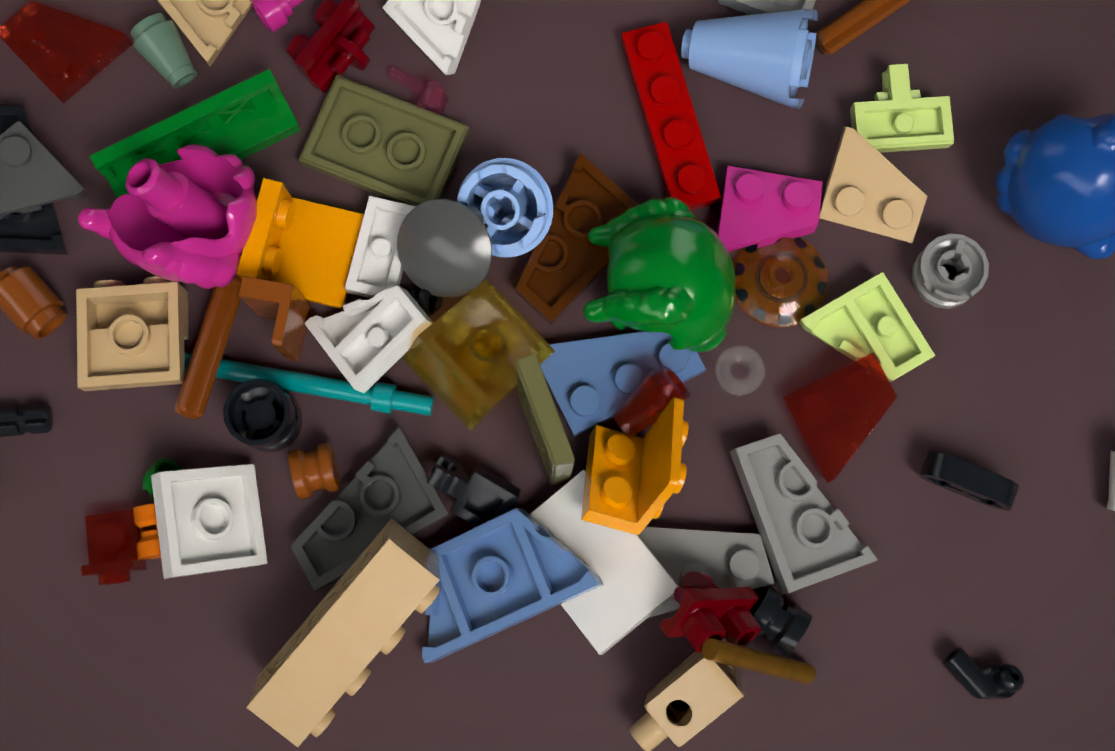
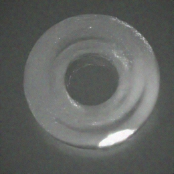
[715,346,765,396]

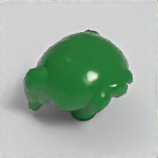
[583,197,736,352]

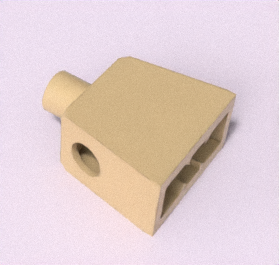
[629,652,744,751]

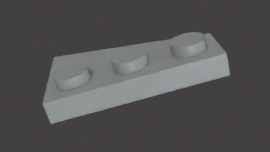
[730,434,878,594]
[638,527,774,618]

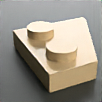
[819,126,928,243]

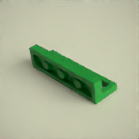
[90,69,302,198]

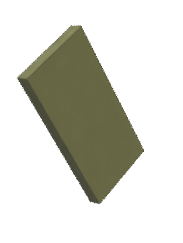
[515,353,575,485]

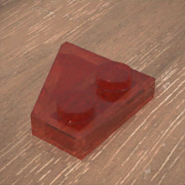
[0,1,132,104]
[783,352,898,483]

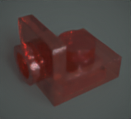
[80,510,147,586]

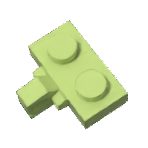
[850,64,954,153]

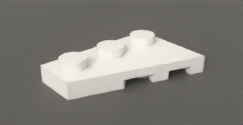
[383,0,481,75]

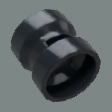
[749,586,812,657]

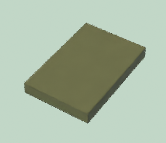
[298,75,470,206]

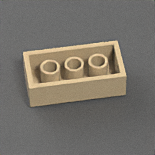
[246,518,441,747]

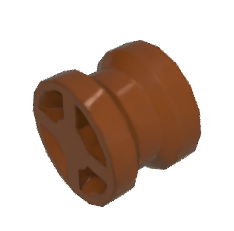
[288,442,341,500]

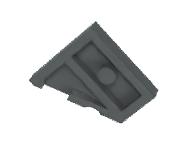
[0,121,88,219]

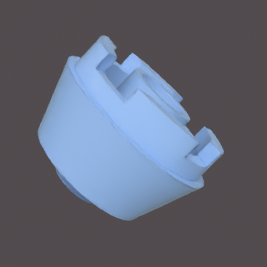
[457,158,553,257]

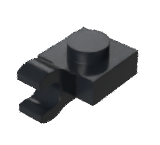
[426,454,521,527]

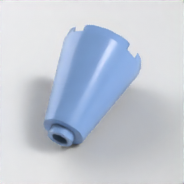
[681,9,818,109]

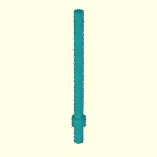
[184,352,435,416]

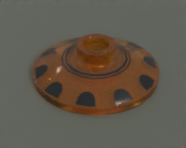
[733,237,828,328]

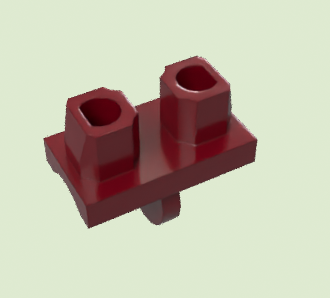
[286,0,375,93]
[659,571,761,653]

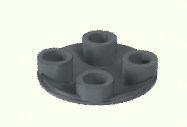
[397,199,492,298]

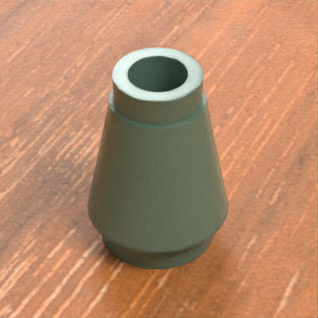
[130,13,198,89]

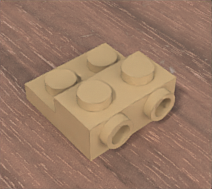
[76,276,189,391]

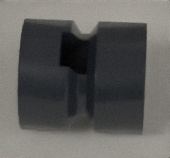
[223,379,303,453]

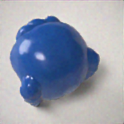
[995,113,1115,260]

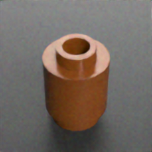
[0,266,67,340]

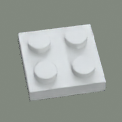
[151,464,268,579]

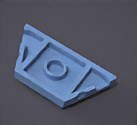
[422,508,603,664]

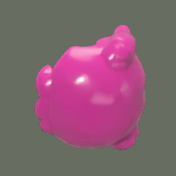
[77,144,257,289]

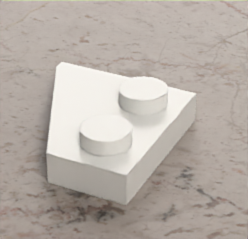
[304,285,435,393]

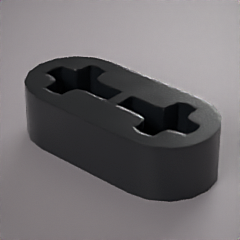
[920,451,1019,511]

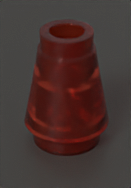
[614,366,690,437]

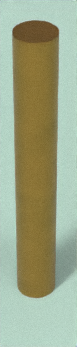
[702,638,816,684]

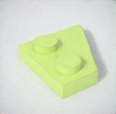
[799,272,935,383]

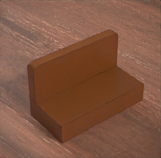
[239,276,311,362]

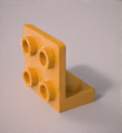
[236,178,364,309]
[581,397,689,535]

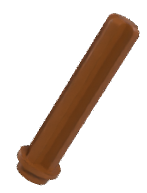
[816,0,912,55]
[174,275,242,420]

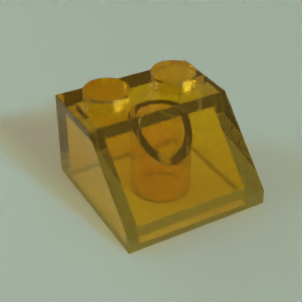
[403,279,555,431]

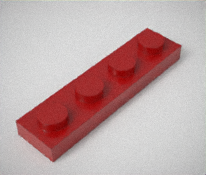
[620,21,721,210]

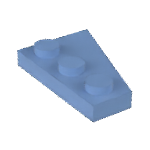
[530,331,706,437]

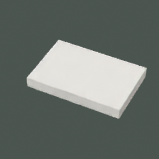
[530,470,680,655]

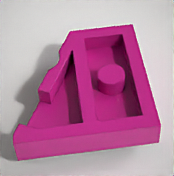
[717,166,823,254]

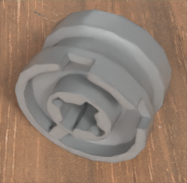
[911,233,989,309]

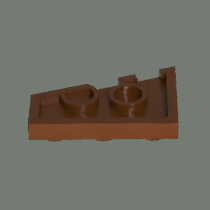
[515,152,638,325]

